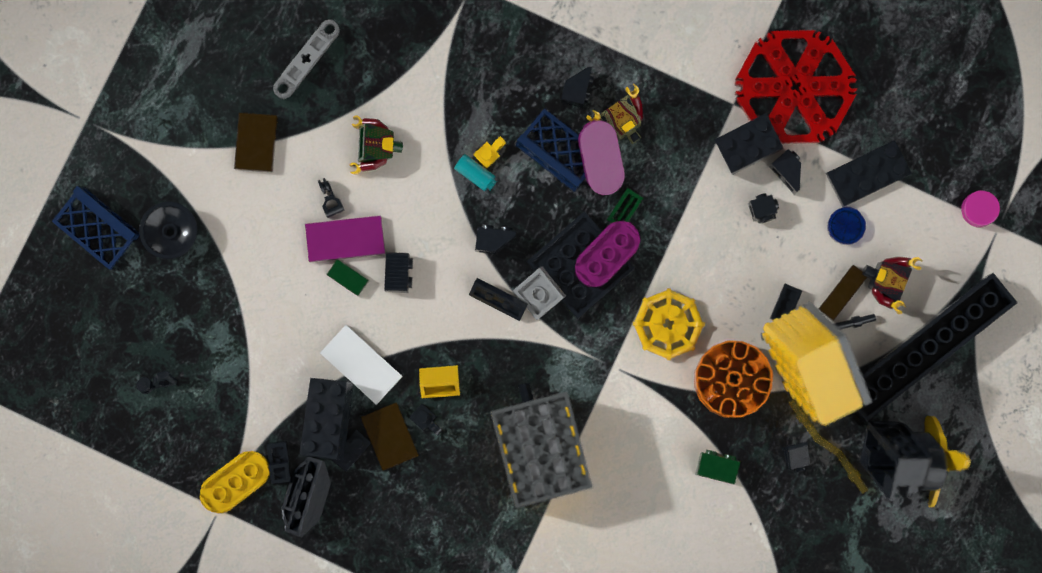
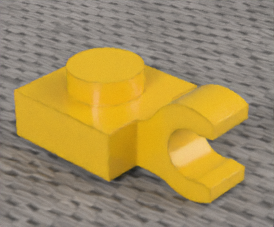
[473,136,506,169]

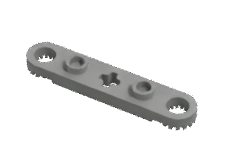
[273,20,339,99]

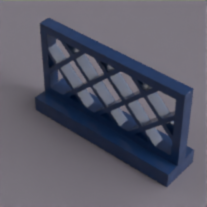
[515,109,586,192]
[52,186,140,270]

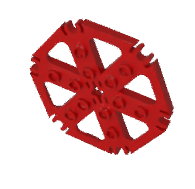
[734,30,857,144]

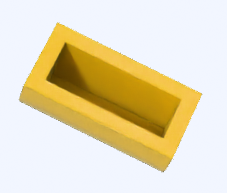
[419,365,460,398]

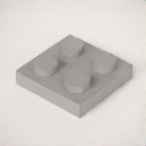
[513,267,566,320]

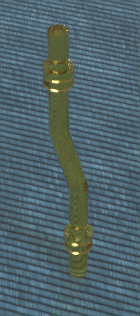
[788,399,869,494]

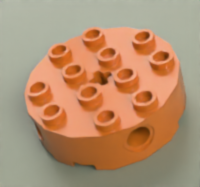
[694,340,773,418]

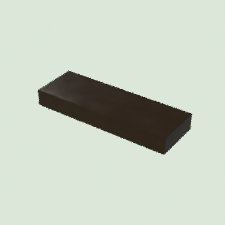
[818,265,867,322]

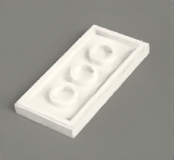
[320,325,403,405]

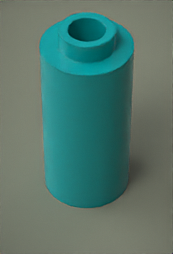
[454,154,497,191]

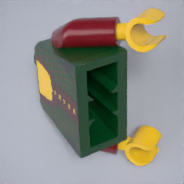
[349,115,403,175]

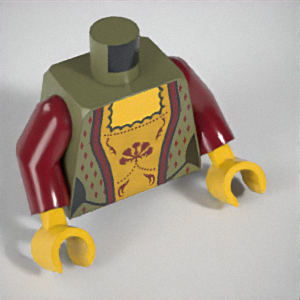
[587,84,643,144]

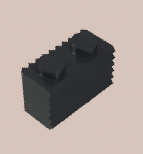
[384,252,413,293]

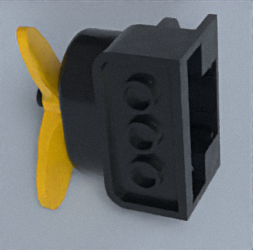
[860,416,970,507]

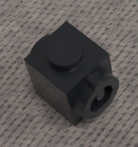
[748,193,779,224]

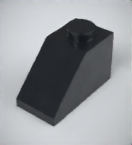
[769,149,801,195]
[782,442,810,472]

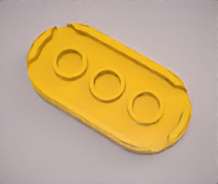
[200,451,270,513]

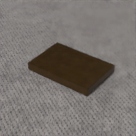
[234,113,278,173]
[361,402,419,471]

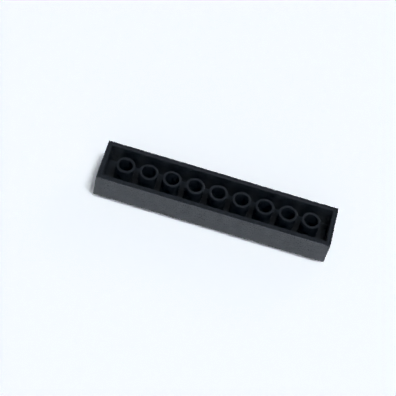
[854,273,1018,422]

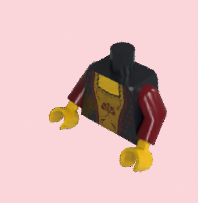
[862,257,923,314]

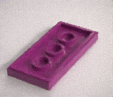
[305,215,385,262]

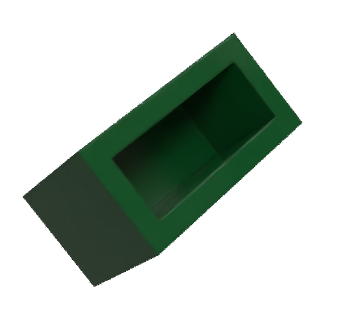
[695,449,740,484]

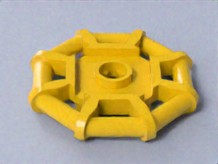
[633,288,705,360]

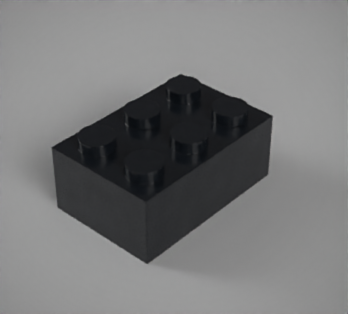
[714,113,783,175]

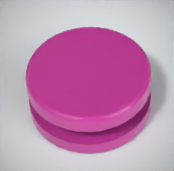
[961,191,1000,227]

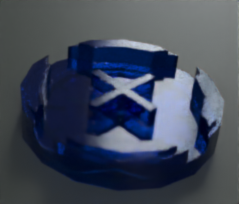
[827,207,866,245]

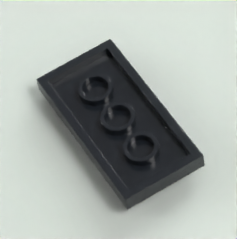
[826,140,912,207]

